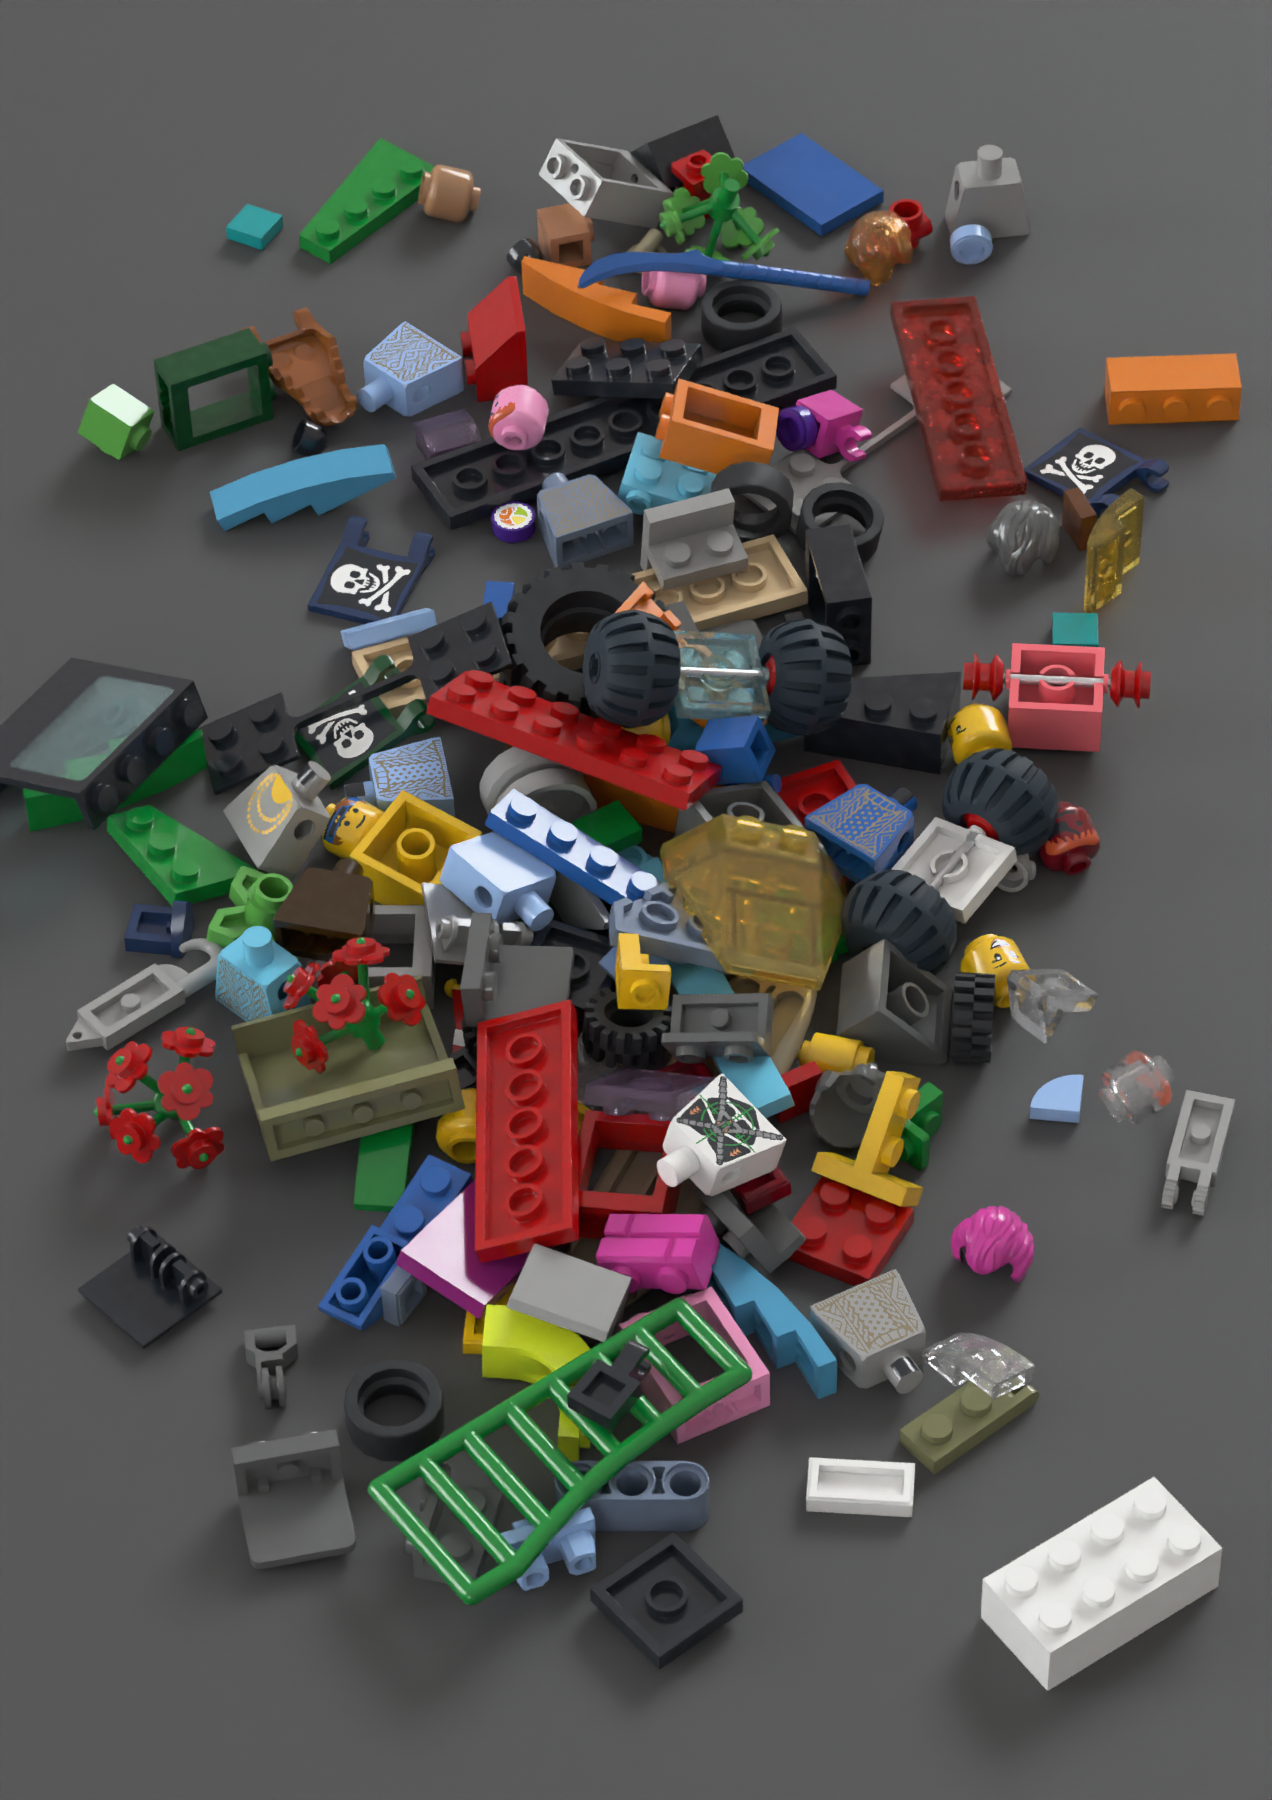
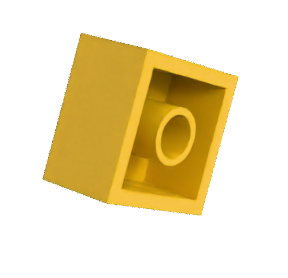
[349,790,482,905]

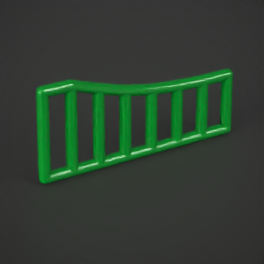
[368,1298,753,1606]

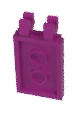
[396,1180,553,1319]

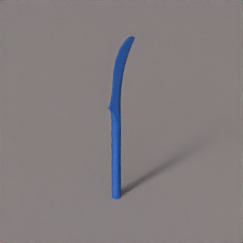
[577,249,870,296]

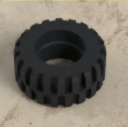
[499,562,668,719]

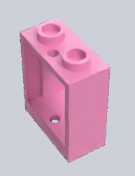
[619,1286,770,1444]

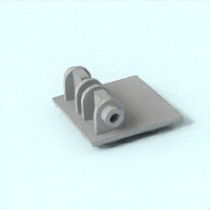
[421,882,533,965]

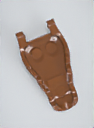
[239,307,357,427]

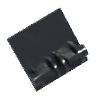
[78,1225,222,1349]

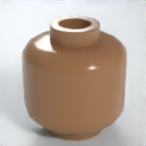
[418,164,481,223]

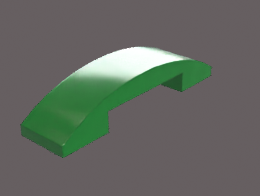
[354,1122,417,1212]

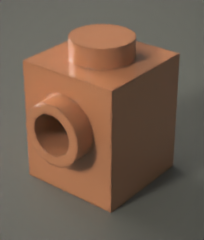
[537,203,595,268]

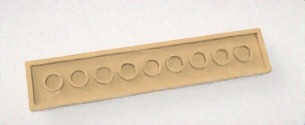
[351,534,808,720]

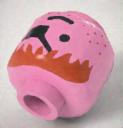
[488,385,549,450]

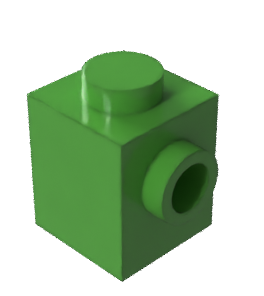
[78,384,155,460]

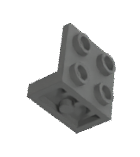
[460,913,574,1027]

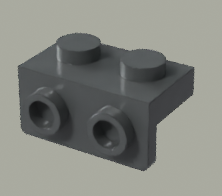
[661,993,774,1064]
[693,1187,806,1274]

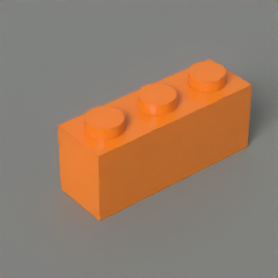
[1104,353,1242,425]

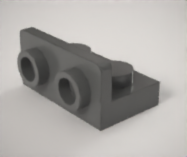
[405,1463,504,1584]

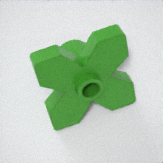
[206,866,303,963]

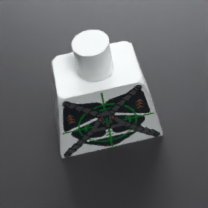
[657,1073,786,1196]

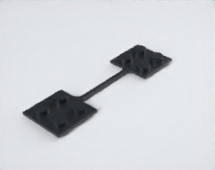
[198,601,513,795]

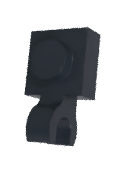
[567,1340,651,1432]

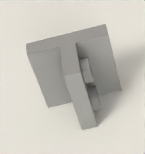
[640,488,748,591]

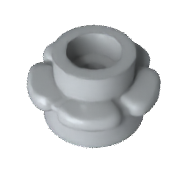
[997,853,1037,892]

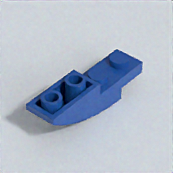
[318,1154,473,1331]

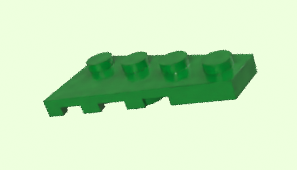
[299,138,434,264]

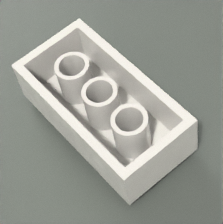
[981,1477,1222,1691]

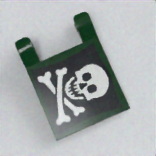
[295,654,436,790]

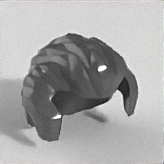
[986,499,1060,576]
[809,1062,885,1150]

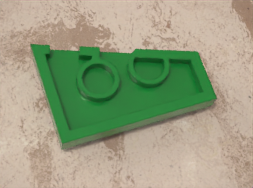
[107,805,259,906]

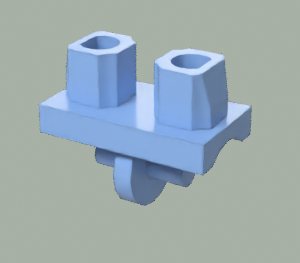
[500,1499,596,1591]

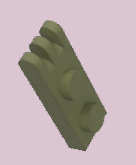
[899,1360,1040,1475]

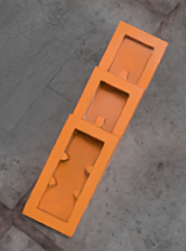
[521,256,672,342]

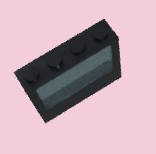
[0,657,208,830]

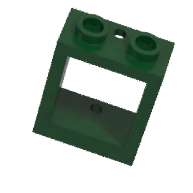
[153,328,276,451]

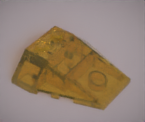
[660,814,848,991]

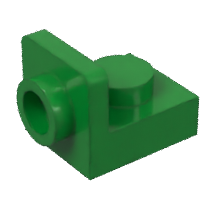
[899,1082,943,1171]

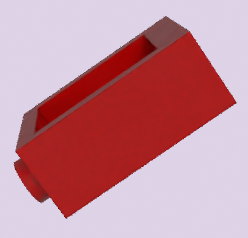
[578,1110,682,1239]

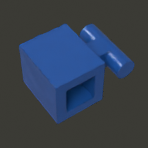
[694,715,782,793]

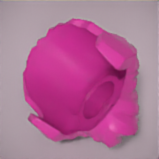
[951,1206,1034,1283]

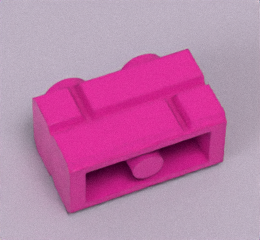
[596,1214,720,1294]

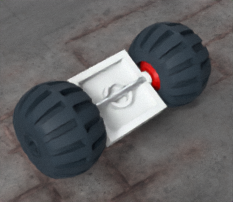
[838,748,1059,975]

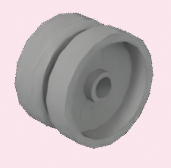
[479,746,597,823]

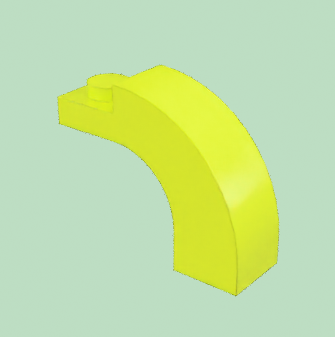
[482,1304,591,1462]

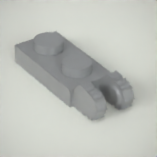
[1161,1090,1235,1216]

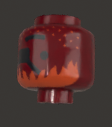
[1038,801,1100,875]

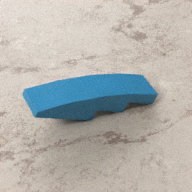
[210,444,396,531]
[707,1243,837,1399]

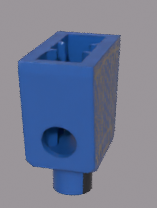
[805,784,917,884]

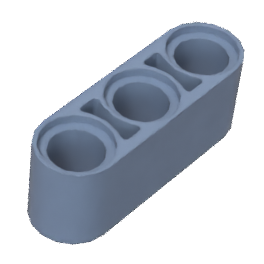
[554,1461,710,1532]

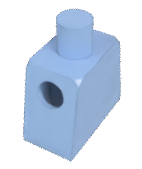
[439,831,556,931]

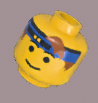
[322,796,384,859]

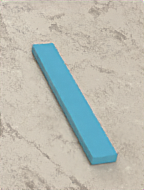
[637,857,795,1118]

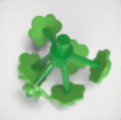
[659,152,780,261]

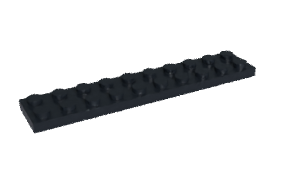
[411,327,837,530]

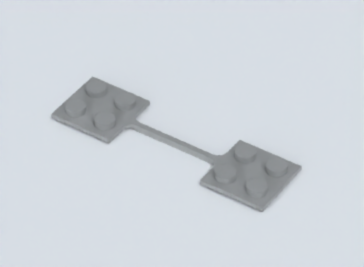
[743,344,1012,534]

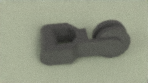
[244,1324,299,1409]

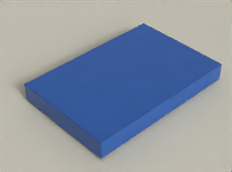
[742,133,884,237]

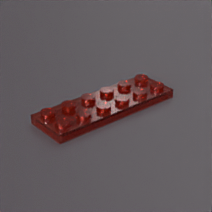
[890,296,1028,501]

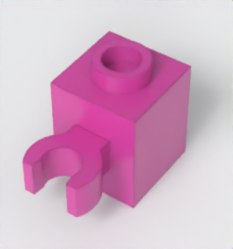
[796,390,872,462]

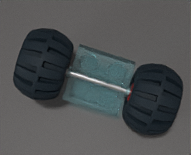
[582,610,852,736]

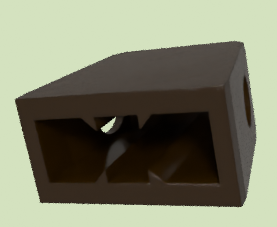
[273,858,375,962]

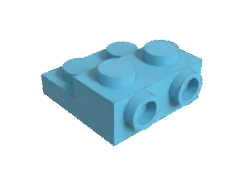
[618,432,717,515]

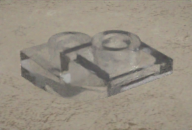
[921,1332,1035,1399]

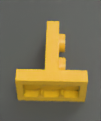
[811,1071,924,1207]

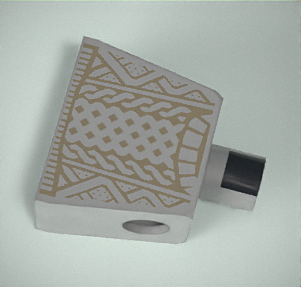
[810,1269,926,1394]

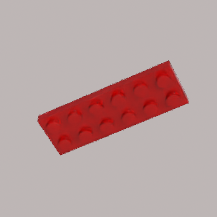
[426,670,722,811]
[475,999,579,1263]

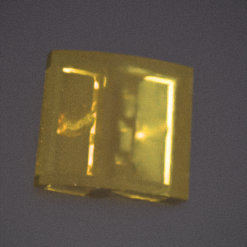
[1083,488,1144,613]

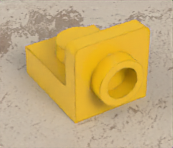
[614,933,672,1010]

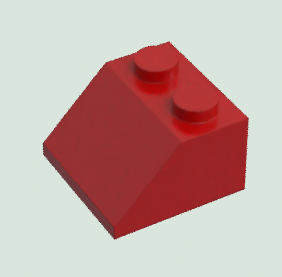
[460,276,528,402]

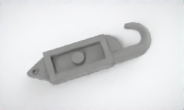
[66,938,223,1051]

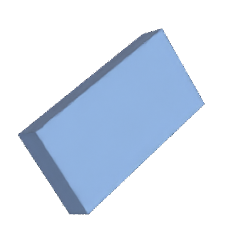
[340,608,437,651]

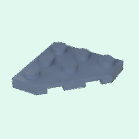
[608,869,757,977]

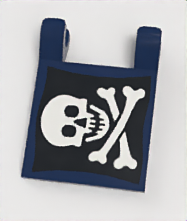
[1023,427,1169,528]
[308,516,435,624]

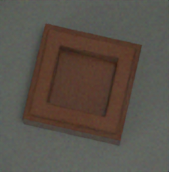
[1062,487,1097,552]

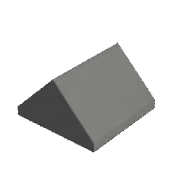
[507,1243,632,1342]

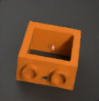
[655,379,779,474]

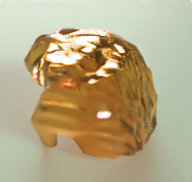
[844,210,914,286]

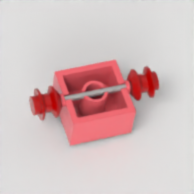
[963,643,1151,752]

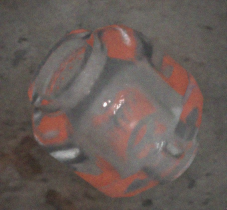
[1098,1050,1175,1124]

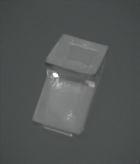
[1007,969,1099,1043]

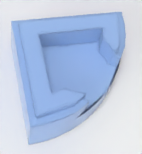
[1029,1074,1084,1123]

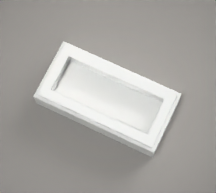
[806,1457,915,1517]

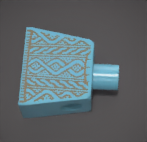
[215,926,311,1022]

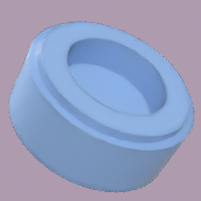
[950,224,993,264]

